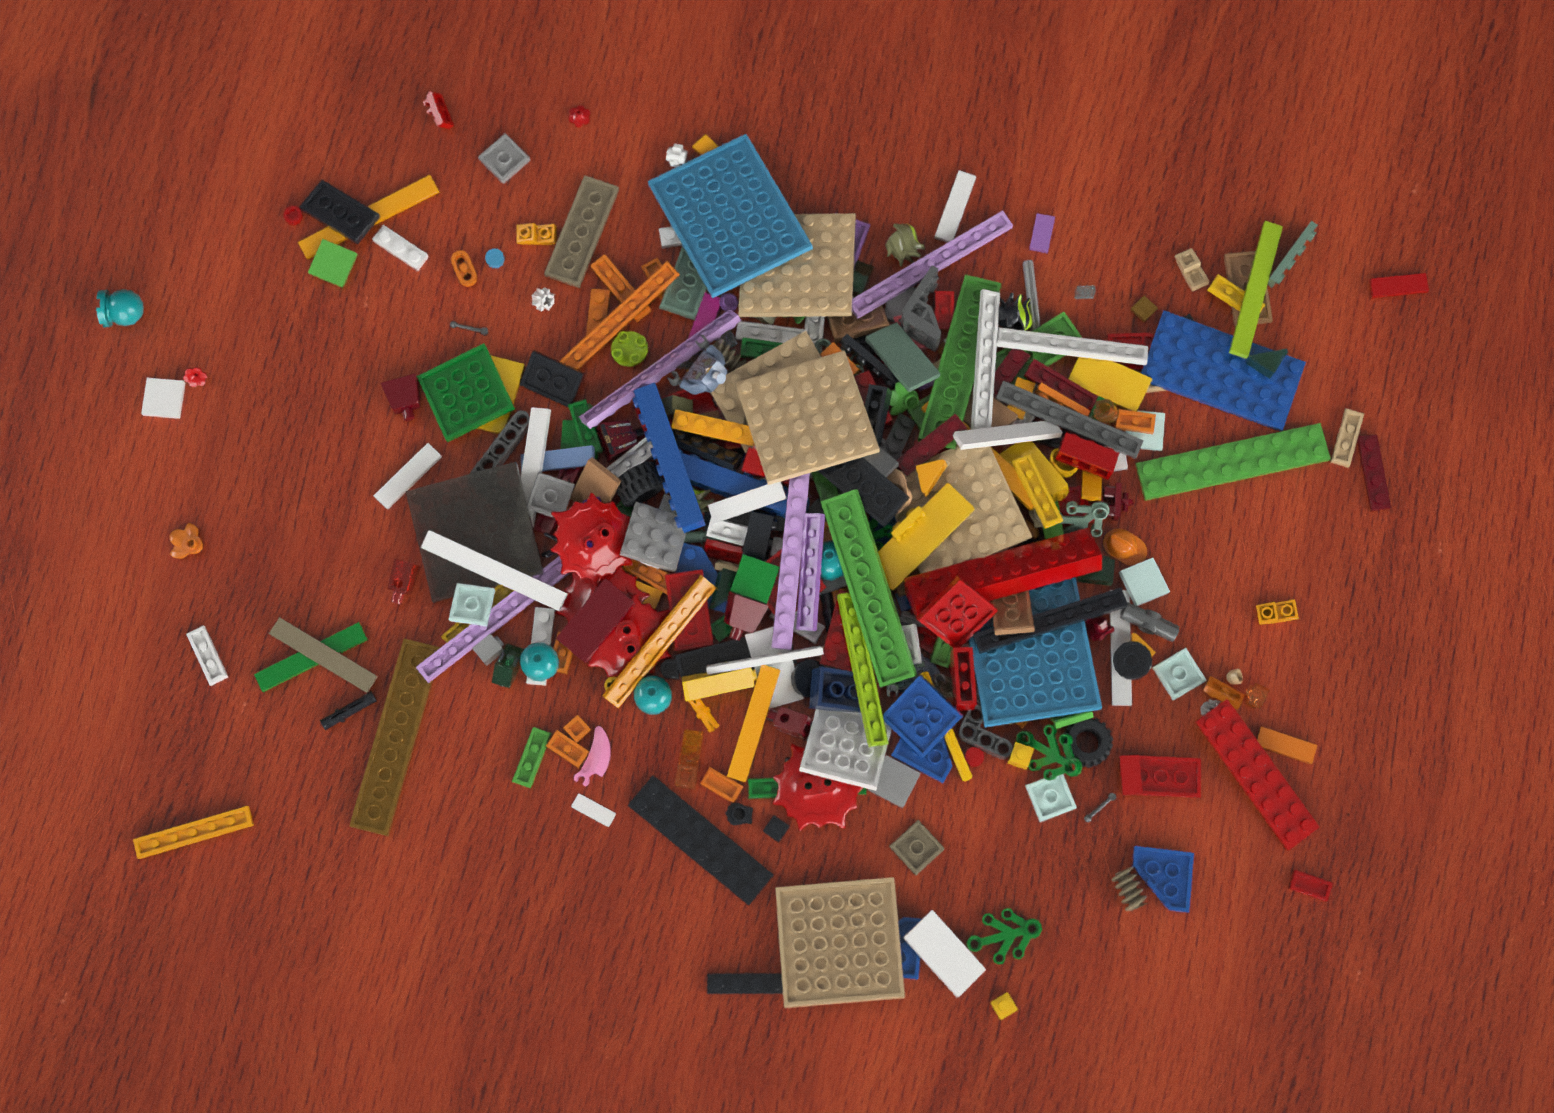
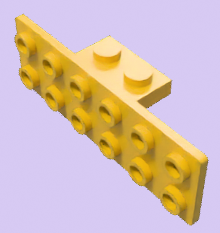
[878,483,975,591]

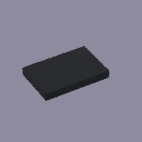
[520,350,585,408]

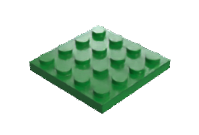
[417,343,515,442]

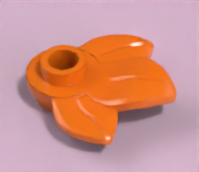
[169,523,203,559]

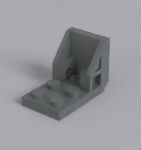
[901,265,941,352]

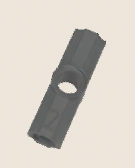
[1120,602,1180,642]

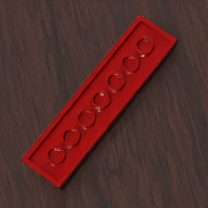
[1195,699,1320,851]

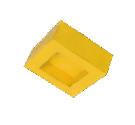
[990,992,1018,1020]

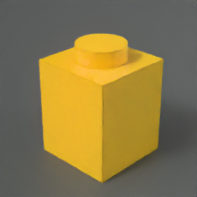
[1007,742,1034,770]

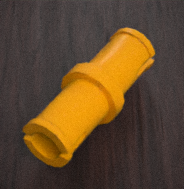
[688,699,719,732]

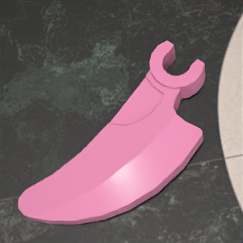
[574,726,611,786]

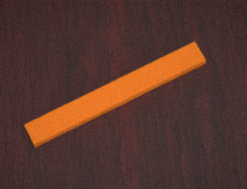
[559,261,680,370]

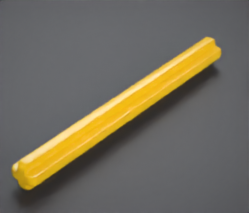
[919,671,972,781]

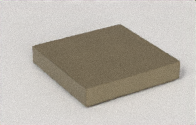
[889,820,945,876]

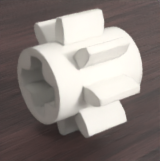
[666,144,687,167]
[531,287,555,311]

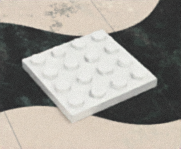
[799,709,892,791]

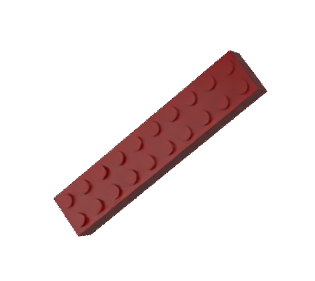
[904,528,1102,621]

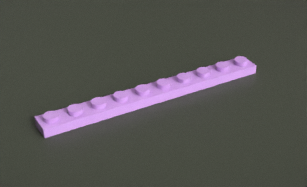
[852,211,1013,319]
[579,309,741,429]
[771,473,810,650]
[416,556,571,683]

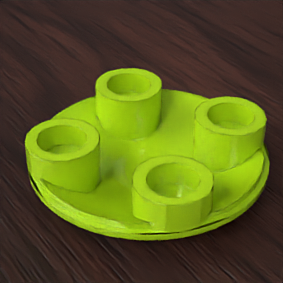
[611,331,648,367]

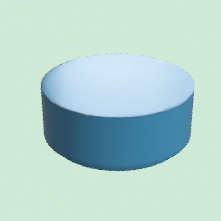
[485,249,505,268]

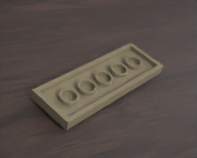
[544,175,619,288]

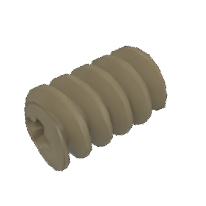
[713,339,747,374]
[1111,866,1148,911]

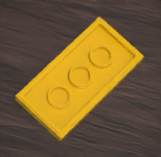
[476,356,525,434]
[1068,357,1152,412]

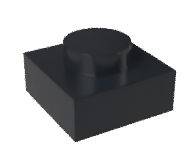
[763,815,790,843]

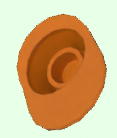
[1103,528,1147,566]

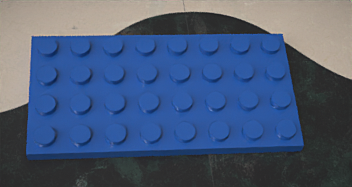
[1141,310,1306,432]

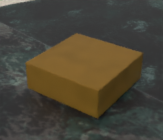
[1131,296,1158,322]

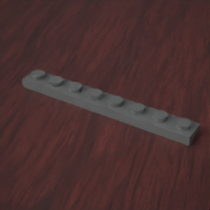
[995,381,1144,459]

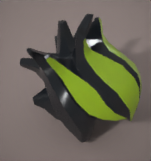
[998,292,1033,331]

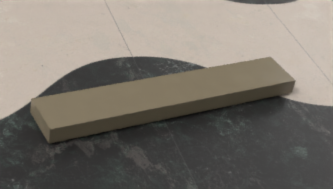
[269,617,377,693]

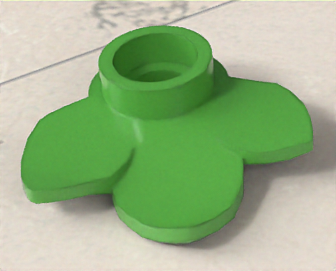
[889,382,919,415]

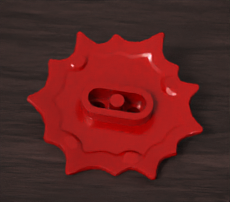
[550,492,633,587]
[555,566,650,633]
[587,594,671,678]
[773,744,864,831]

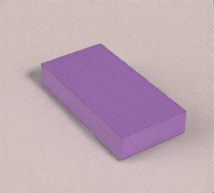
[1029,213,1055,253]

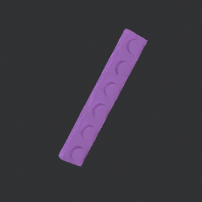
[796,513,825,631]

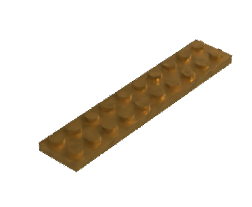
[349,639,441,836]

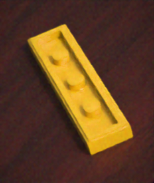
[1012,454,1063,529]

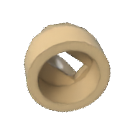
[1227,668,1243,685]

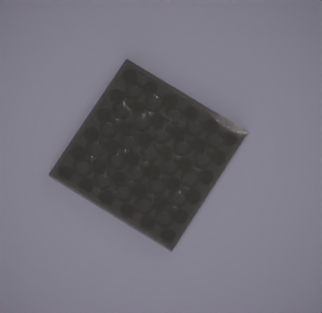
[406,462,544,603]

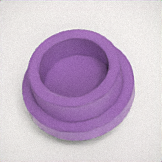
[719,293,738,311]

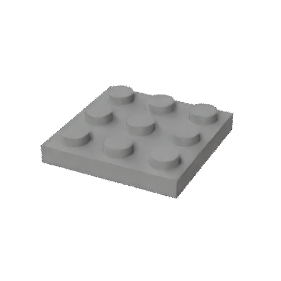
[620,501,687,573]

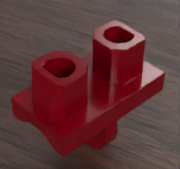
[1103,483,1134,521]
[1085,616,1114,641]

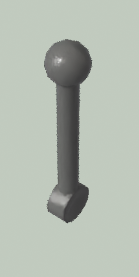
[450,321,488,336]
[1084,793,1116,822]

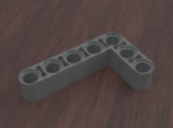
[468,411,530,513]
[958,690,1013,759]

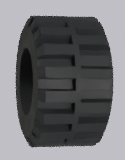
[616,462,665,507]
[1062,718,1113,768]

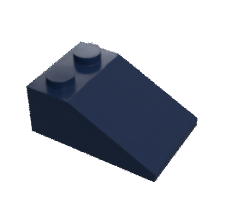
[809,667,875,713]

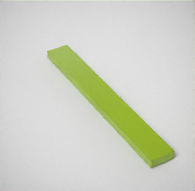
[1229,221,1283,359]
[837,593,889,748]

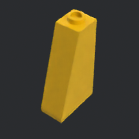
[999,441,1069,502]
[681,667,757,701]

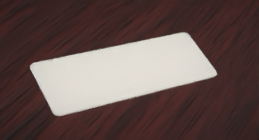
[571,794,616,827]

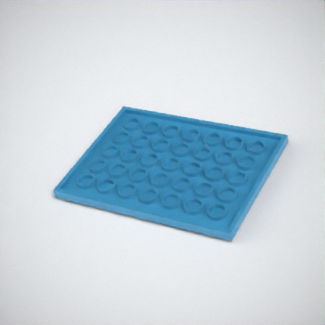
[648,134,813,298]
[969,577,1102,727]

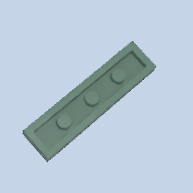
[1268,221,1317,288]

